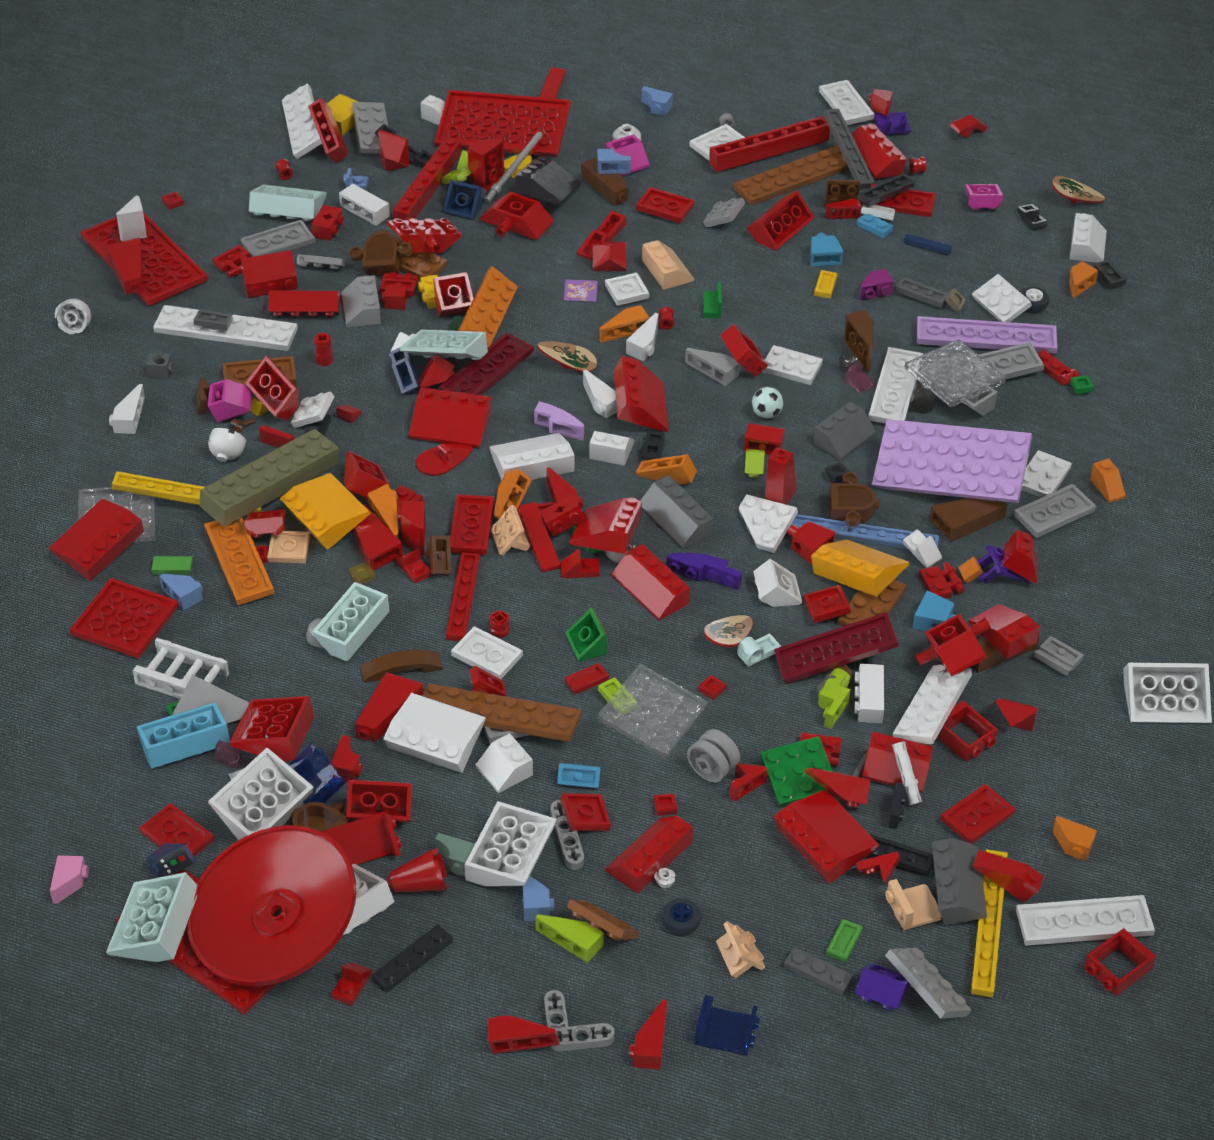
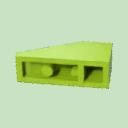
[535,914,604,963]

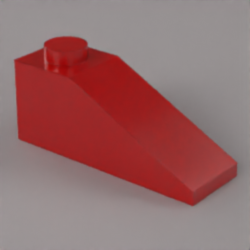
[546,467,583,508]
[804,768,870,808]
[972,850,1044,903]
[629,1000,667,1070]
[488,1015,560,1054]

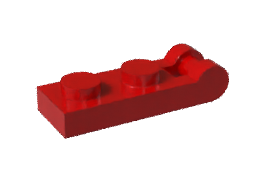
[1037,350,1079,385]

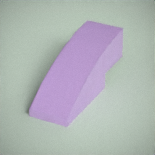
[534,401,584,441]

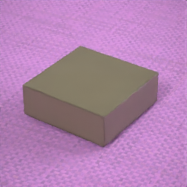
[945,288,966,312]

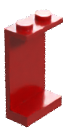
[320,811,402,865]

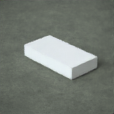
[861,204,895,220]

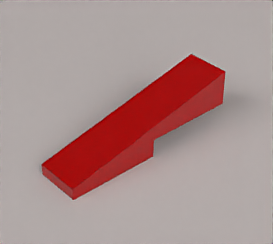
[577,211,627,261]
[518,502,560,573]

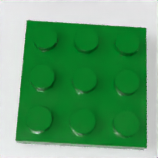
[760,736,833,808]

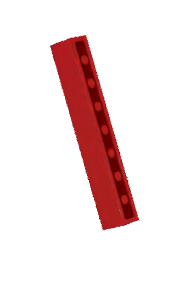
[709,116,830,172]
[393,137,461,221]

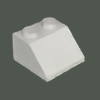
[589,431,634,466]
[753,559,802,607]
[476,733,533,793]

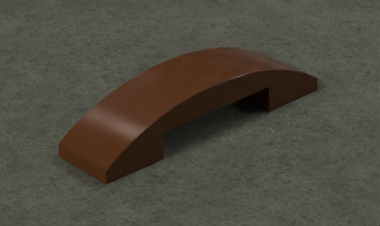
[361,650,443,683]

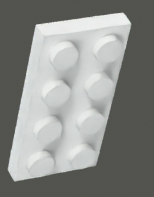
[819,80,874,125]

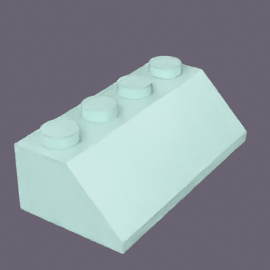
[312,582,389,661]

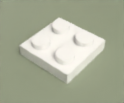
[605,273,649,306]
[291,391,335,428]

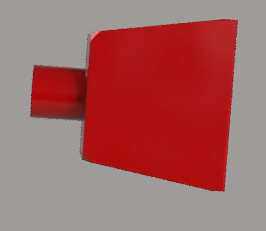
[787,521,835,564]

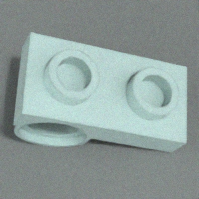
[737,634,781,667]

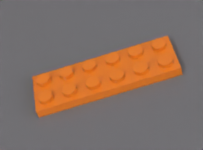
[458,266,518,348]
[204,518,275,605]

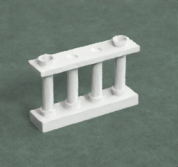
[133,638,229,699]

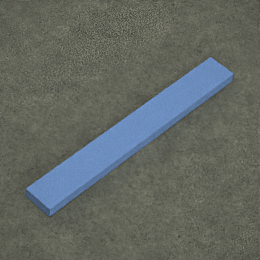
[787,514,939,549]

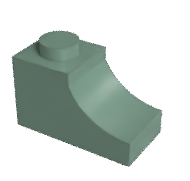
[435,833,475,876]

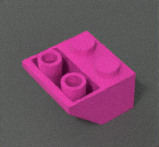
[606,134,649,176]
[208,379,252,422]

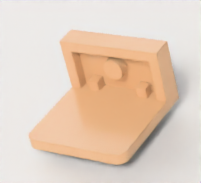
[885,879,942,930]

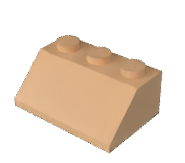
[642,240,694,290]

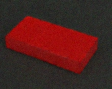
[259,425,295,448]
[565,663,609,695]

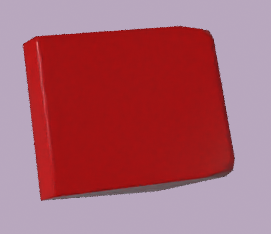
[336,405,362,423]

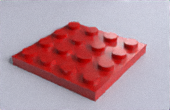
[69,578,179,659]

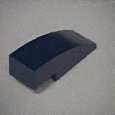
[389,347,419,395]

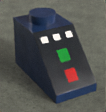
[146,843,197,877]

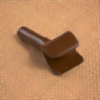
[231,418,256,432]

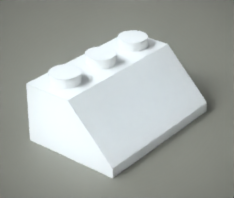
[1070,213,1106,263]

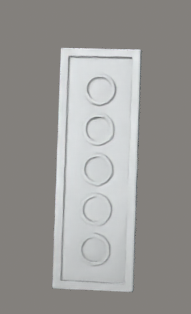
[282,84,322,159]
[868,347,923,424]
[893,665,972,744]
[1016,895,1155,946]

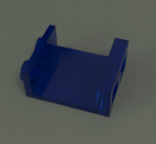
[288,743,345,804]
[694,995,761,1056]

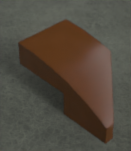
[196,378,210,414]

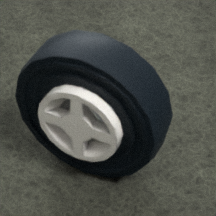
[1020,287,1049,312]

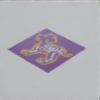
[564,280,598,301]

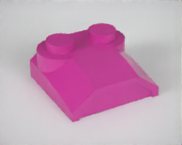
[965,184,1003,210]

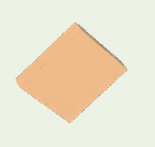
[267,531,310,563]

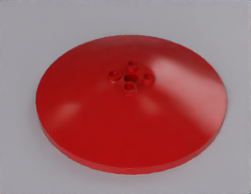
[187,825,357,986]

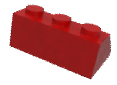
[467,139,504,193]
[241,250,298,298]
[245,356,299,420]
[862,731,933,793]
[346,780,412,822]

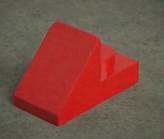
[395,549,431,583]
[561,549,600,578]
[470,666,507,697]
[730,764,768,802]
[856,851,901,885]
[332,962,373,1006]

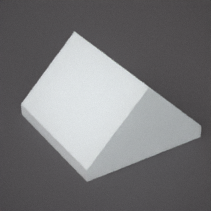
[116,196,147,241]

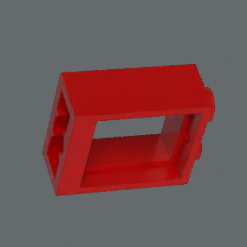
[720,324,768,377]
[937,701,998,762]
[1084,928,1156,996]

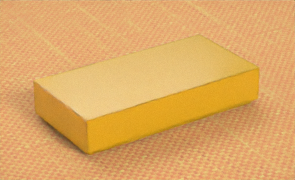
[814,270,838,299]

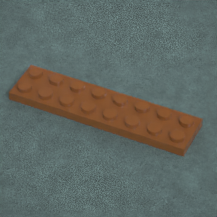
[733,145,849,206]
[422,684,582,742]

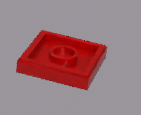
[803,585,851,623]
[561,793,611,831]

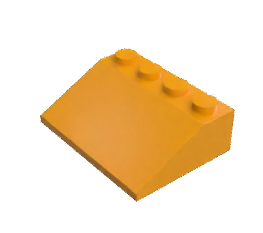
[280,473,371,550]
[811,539,909,597]

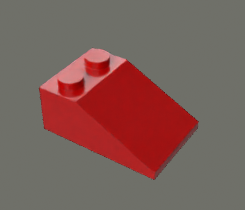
[344,450,390,501]
[968,604,1040,659]

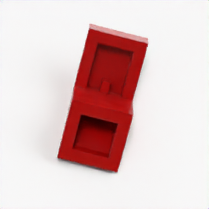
[950,115,988,138]

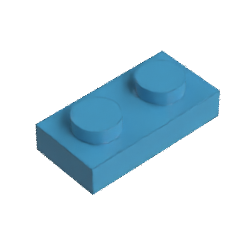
[856,214,893,239]
[557,763,601,788]

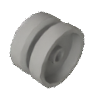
[687,729,740,783]

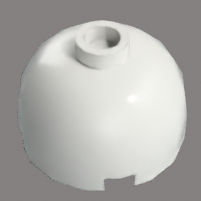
[55,299,91,334]
[208,428,246,462]

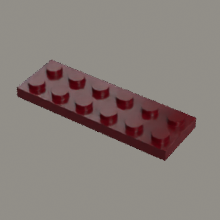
[439,332,534,395]
[774,612,899,684]

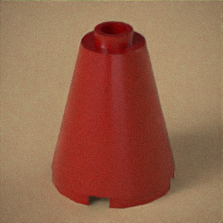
[387,848,449,892]

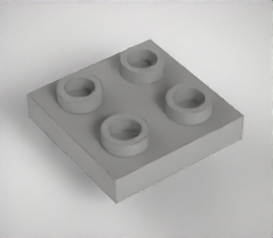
[703,198,745,227]

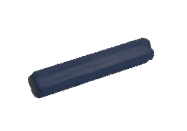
[903,234,952,255]

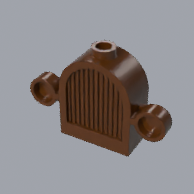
[349,231,413,276]
[829,472,880,527]
[291,802,351,832]

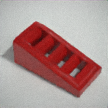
[825,198,861,219]

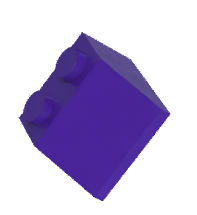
[855,963,911,1010]

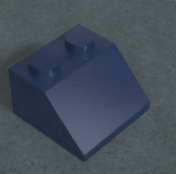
[443,180,487,219]

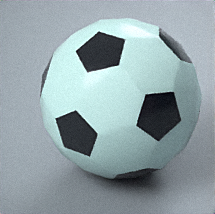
[752,387,783,419]

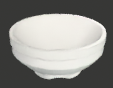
[612,124,641,141]

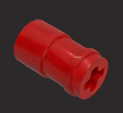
[314,333,333,366]

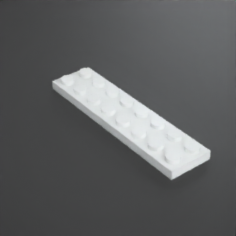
[153,305,298,351]

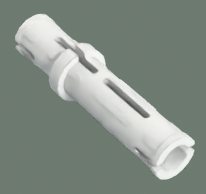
[892,741,922,805]

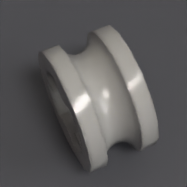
[719,113,734,128]

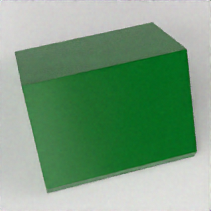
[565,607,607,661]

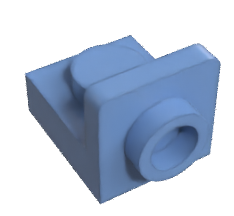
[343,168,369,191]

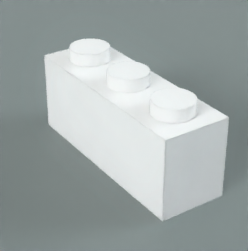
[339,184,390,226]
[854,664,884,723]

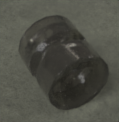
[911,380,936,414]

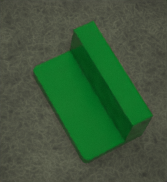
[703,281,722,318]

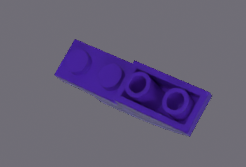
[666,553,743,590]

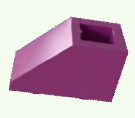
[859,269,894,301]

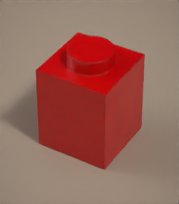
[381,285,407,310]

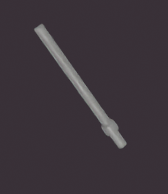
[484,132,543,203]

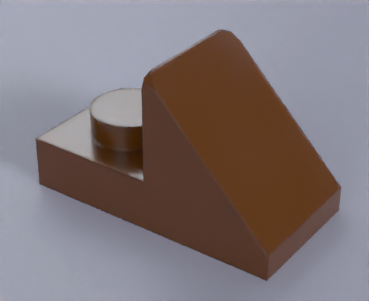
[425,535,452,575]

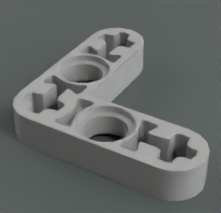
[544,990,614,1051]

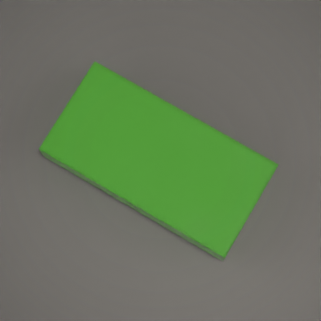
[152,556,193,575]
[826,919,863,963]

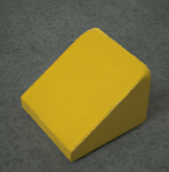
[250,396,268,416]

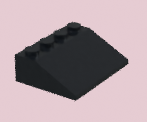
[514,156,582,204]

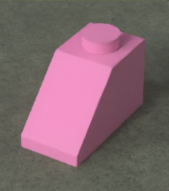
[50,856,89,903]

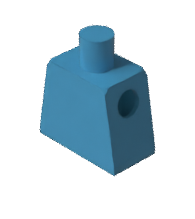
[810,232,843,267]
[913,591,955,631]

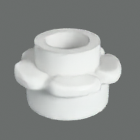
[654,868,675,888]

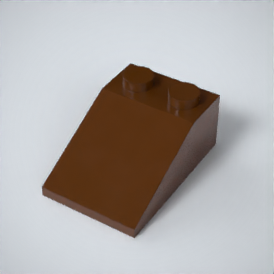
[843,310,874,373]

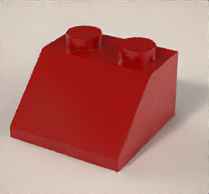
[433,272,474,317]
[398,501,426,555]
[1003,530,1038,584]

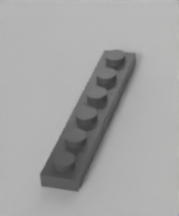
[823,109,875,188]

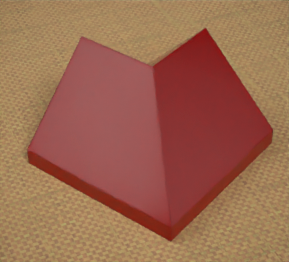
[378,130,409,171]
[593,242,627,271]
[996,698,1038,731]

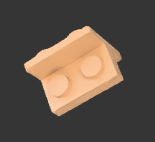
[491,505,531,556]
[716,921,765,978]

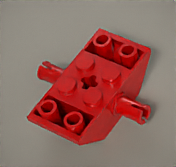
[480,192,554,240]
[387,216,462,254]
[915,614,992,677]

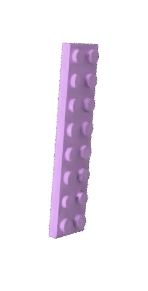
[917,316,1057,353]

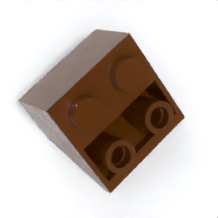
[825,179,861,208]

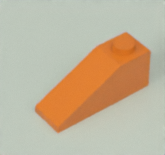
[599,305,649,343]
[635,454,697,485]
[494,469,532,519]
[367,484,399,539]

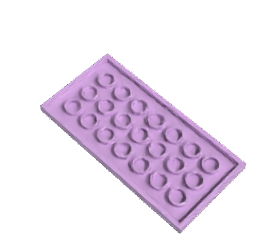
[872,419,1032,503]

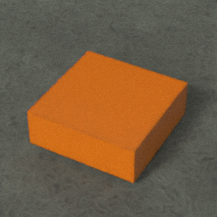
[958,557,983,583]

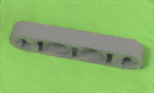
[550,800,584,870]

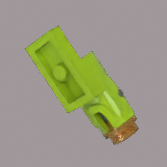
[816,665,852,729]

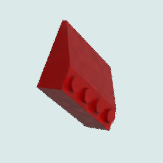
[614,356,669,433]
[409,388,491,448]
[48,498,144,582]
[569,498,642,554]
[229,696,315,762]
[774,789,879,884]

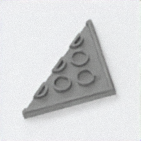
[172,675,250,724]

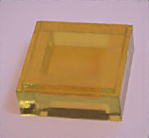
[349,562,375,584]

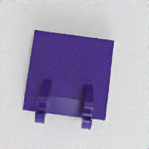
[874,112,911,135]
[977,545,1029,584]

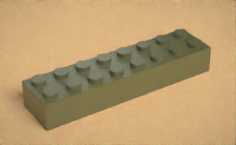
[200,429,339,527]

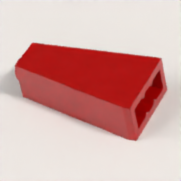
[107,238,143,295]
[765,447,797,505]
[352,504,403,572]
[355,672,423,742]

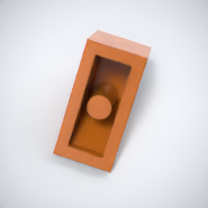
[1069,261,1098,298]
[1090,459,1126,503]
[1052,816,1097,861]

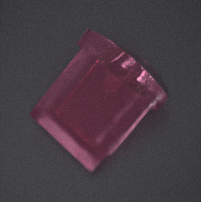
[215,740,240,768]

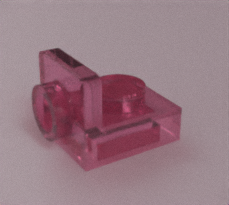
[846,362,874,393]

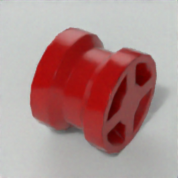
[909,156,927,174]

